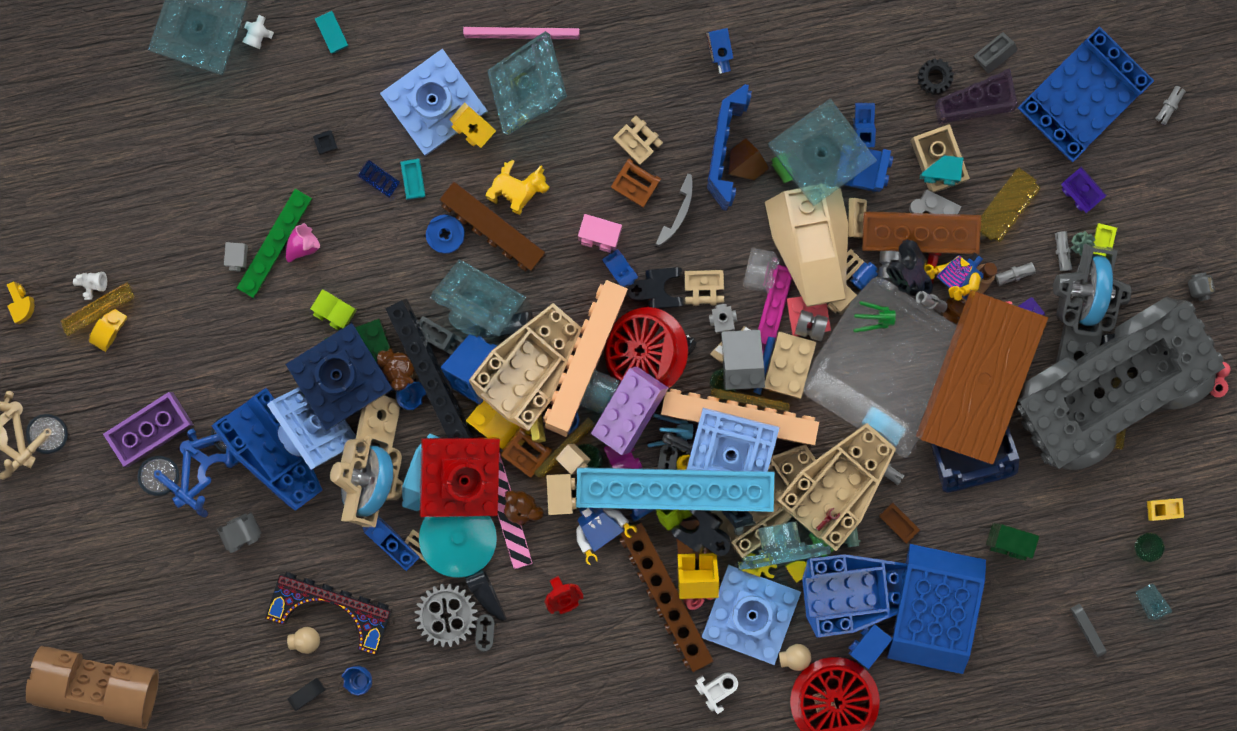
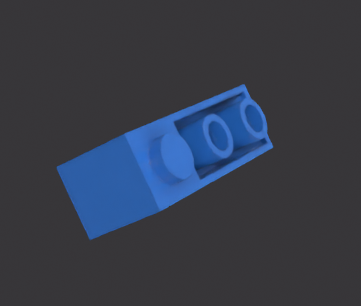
[363,516,420,571]

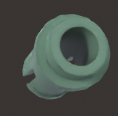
[845,527,861,547]

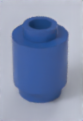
[850,262,878,291]

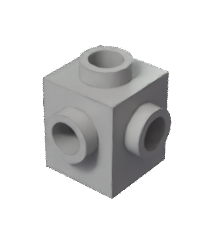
[709,304,737,334]

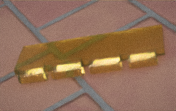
[980,167,1041,242]

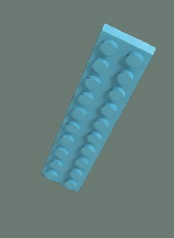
[576,467,775,512]

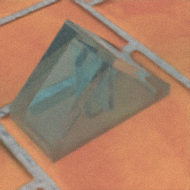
[1136,584,1172,620]

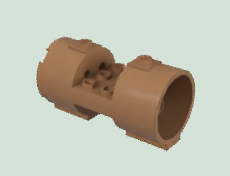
[26,646,159,729]

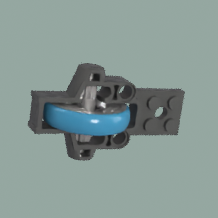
[1053,243,1131,363]

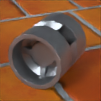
[878,251,902,280]
[795,310,828,341]

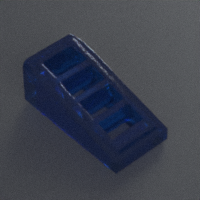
[356,160,400,198]

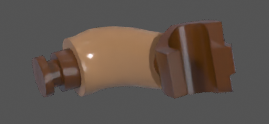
[941,262,997,324]

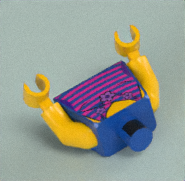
[924,252,984,301]

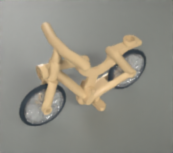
[0,391,68,480]

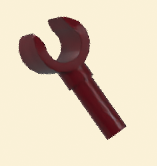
[816,508,840,531]

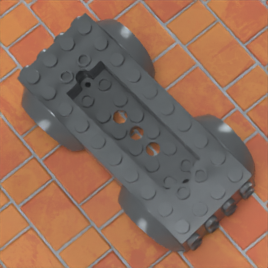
[1014,296,1225,470]

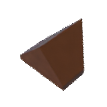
[728,138,769,180]

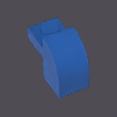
[853,103,876,147]
[602,249,638,287]

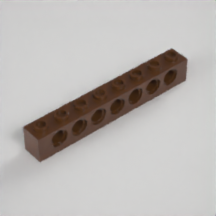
[619,523,713,672]

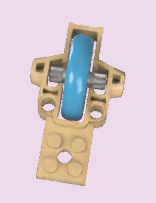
[330,396,403,527]

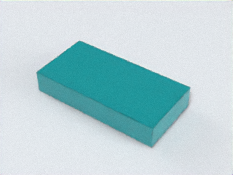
[315,11,349,54]
[400,159,426,200]

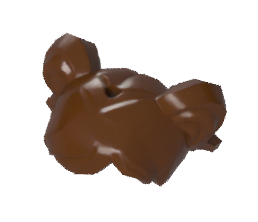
[377,349,414,390]
[504,491,544,525]

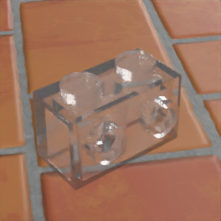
[743,248,779,293]

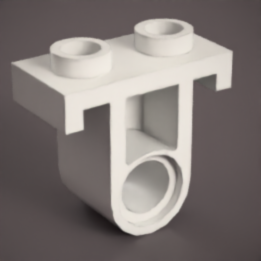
[695,673,738,714]

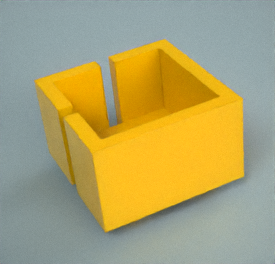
[677,553,719,599]

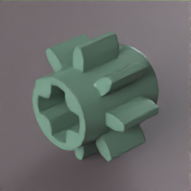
[1071,231,1096,256]

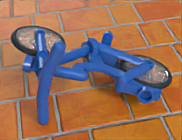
[137,415,240,518]

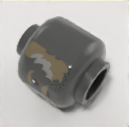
[1188,272,1215,301]

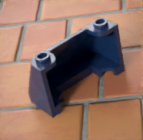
[931,426,1019,493]

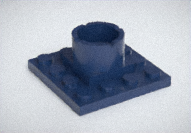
[285,323,393,431]

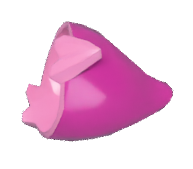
[286,223,320,262]

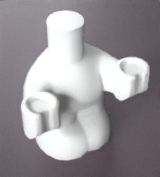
[243,15,274,49]
[73,272,107,300]

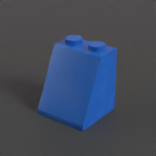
[441,334,497,405]

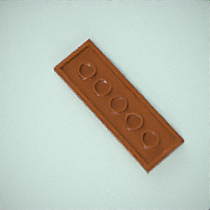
[862,212,981,254]

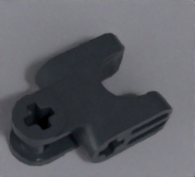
[886,240,933,296]
[627,267,686,309]
[671,510,731,556]

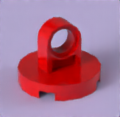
[545,576,584,614]

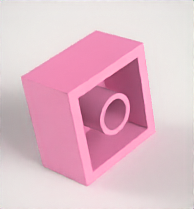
[578,214,622,253]

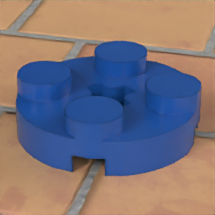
[426,215,465,254]

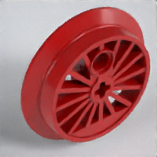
[605,307,688,389]
[790,657,880,731]

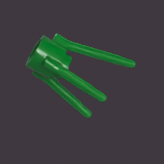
[853,301,896,333]

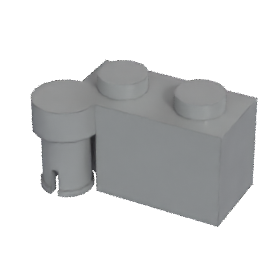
[909,190,962,214]

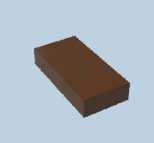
[879,502,920,544]

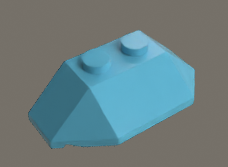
[402,434,441,511]

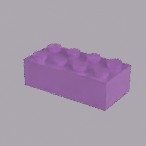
[591,366,668,455]
[103,392,194,467]

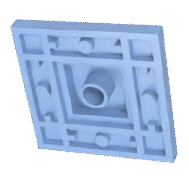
[380,49,488,156]
[267,387,356,470]
[686,408,779,471]
[701,565,801,665]

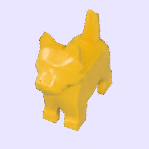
[485,160,550,215]

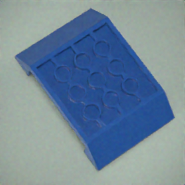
[1018,26,1154,162]
[707,84,752,211]
[887,544,986,674]

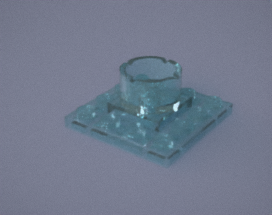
[148,0,248,76]
[487,31,567,135]
[767,98,877,207]
[430,259,526,336]
[738,521,831,570]

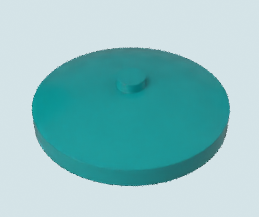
[419,516,497,578]

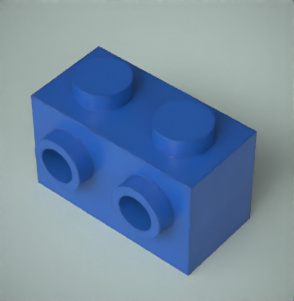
[849,624,893,669]

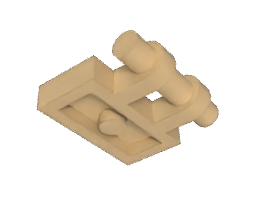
[613,116,663,165]
[684,270,724,306]

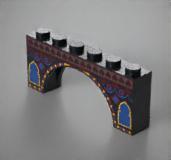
[265,571,392,655]

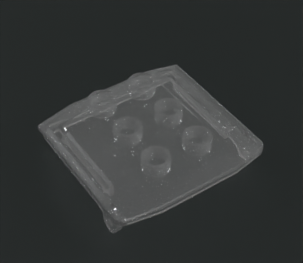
[803,277,957,459]

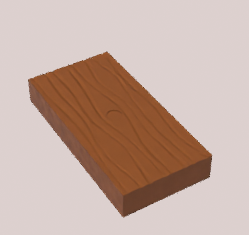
[916,289,1048,465]

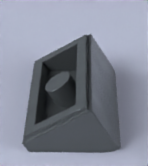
[974,32,1017,74]

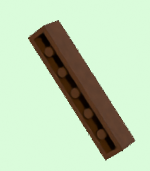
[439,182,546,272]

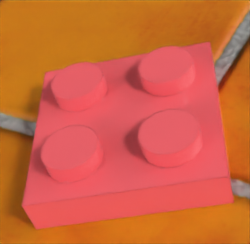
[786,296,831,336]

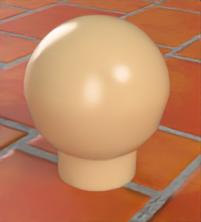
[287,627,320,654]
[779,644,811,671]

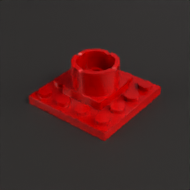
[420,438,500,517]

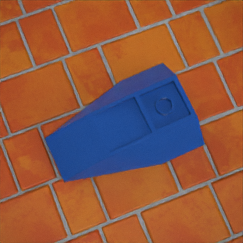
[211,388,323,511]
[802,554,907,637]

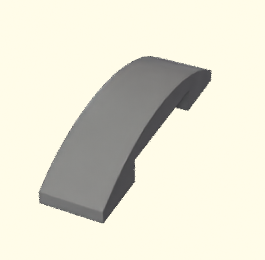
[656,174,692,247]

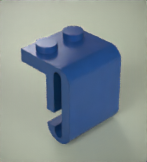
[835,144,893,192]

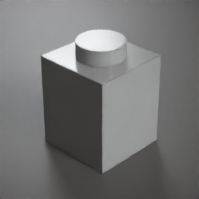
[224,242,248,271]

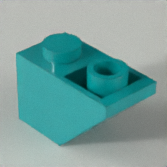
[919,155,963,186]

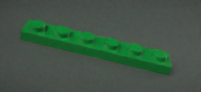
[237,189,312,298]

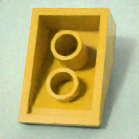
[466,400,531,450]

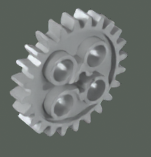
[415,584,478,647]

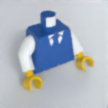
[577,508,637,565]

